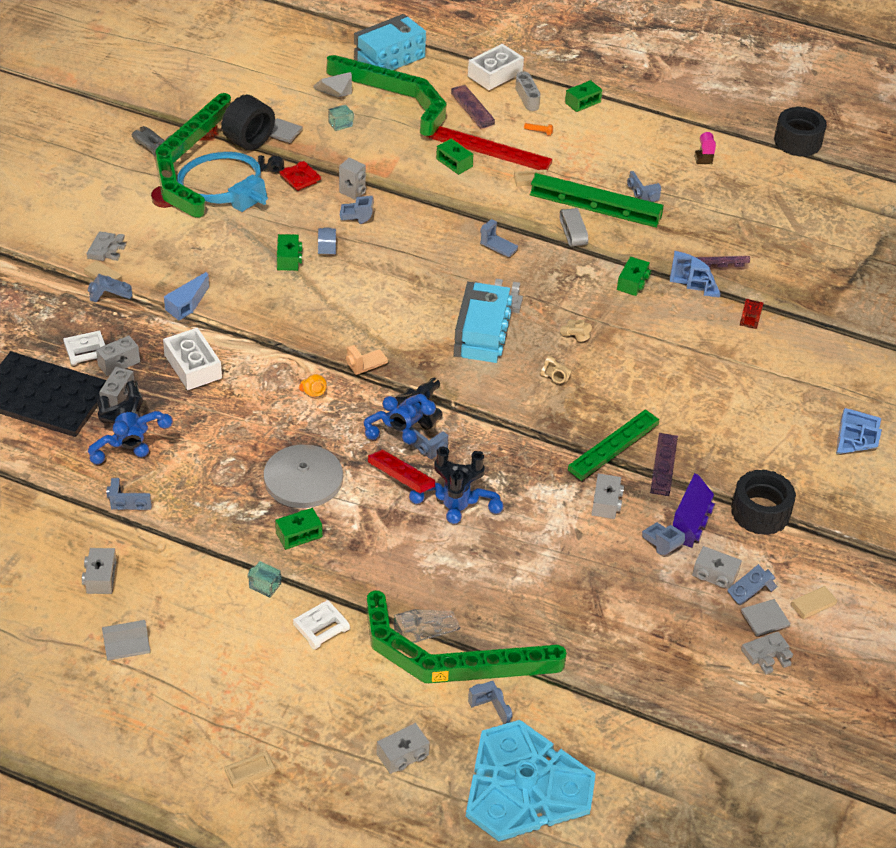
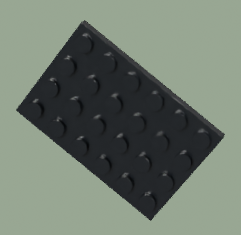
[0,351,107,437]

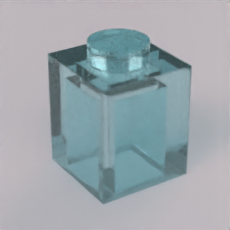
[328,105,354,131]
[247,561,281,598]

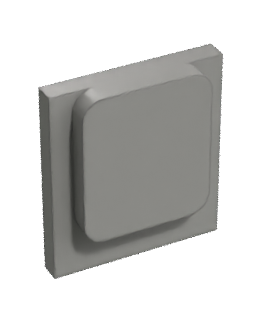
[270,118,303,143]
[741,599,790,636]

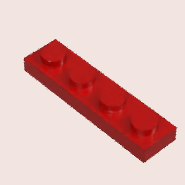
[368,449,435,493]

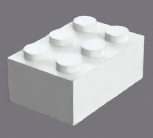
[468,44,524,90]
[163,327,222,390]

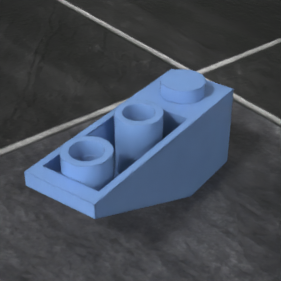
[164,272,209,320]

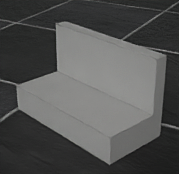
[102,620,150,661]

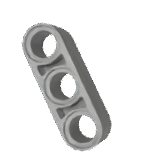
[515,72,541,111]
[559,208,588,247]

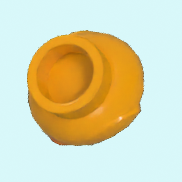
[299,374,327,397]

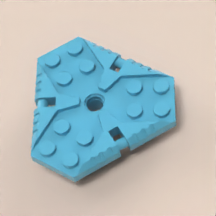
[466,720,596,841]

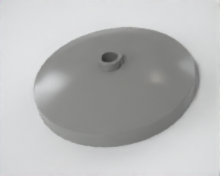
[264,445,343,508]

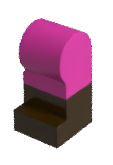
[694,132,716,164]

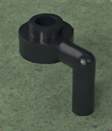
[258,155,284,173]

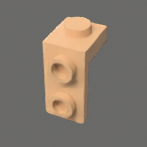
[346,345,388,375]

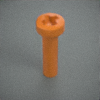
[524,123,553,136]

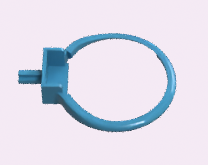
[177,152,268,212]

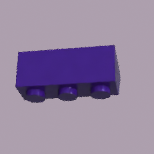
[672,473,715,548]

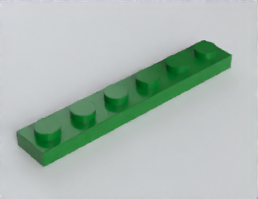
[568,409,660,481]

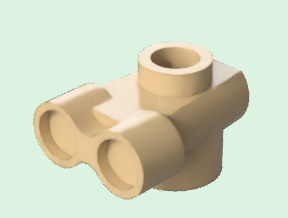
[560,319,592,342]
[540,355,572,383]

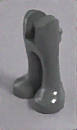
[132,126,171,158]

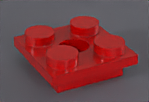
[279,161,321,191]

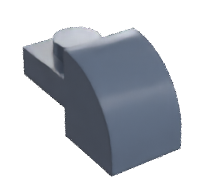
[340,195,374,224]
[318,227,336,254]
[642,522,685,555]

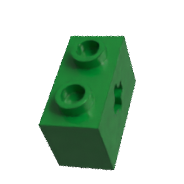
[565,80,603,112]
[436,139,474,175]
[277,234,302,271]
[617,256,651,296]
[275,507,323,550]

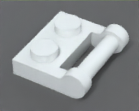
[63,331,105,366]
[293,600,350,650]

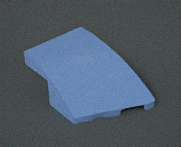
[669,251,720,298]
[836,408,882,454]

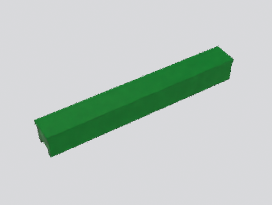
[530,173,664,228]

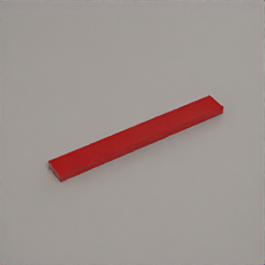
[426,126,553,171]

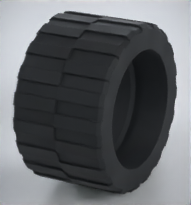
[221,94,275,151]
[774,107,827,157]
[731,469,796,535]

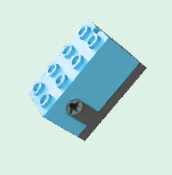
[354,14,426,70]
[453,281,513,363]

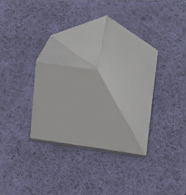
[313,72,352,97]

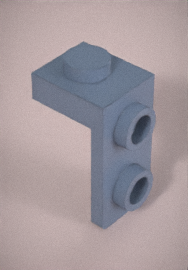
[627,171,662,202]
[480,219,518,257]
[88,274,132,302]
[410,427,448,459]
[107,478,152,510]
[728,564,778,605]
[468,681,513,724]

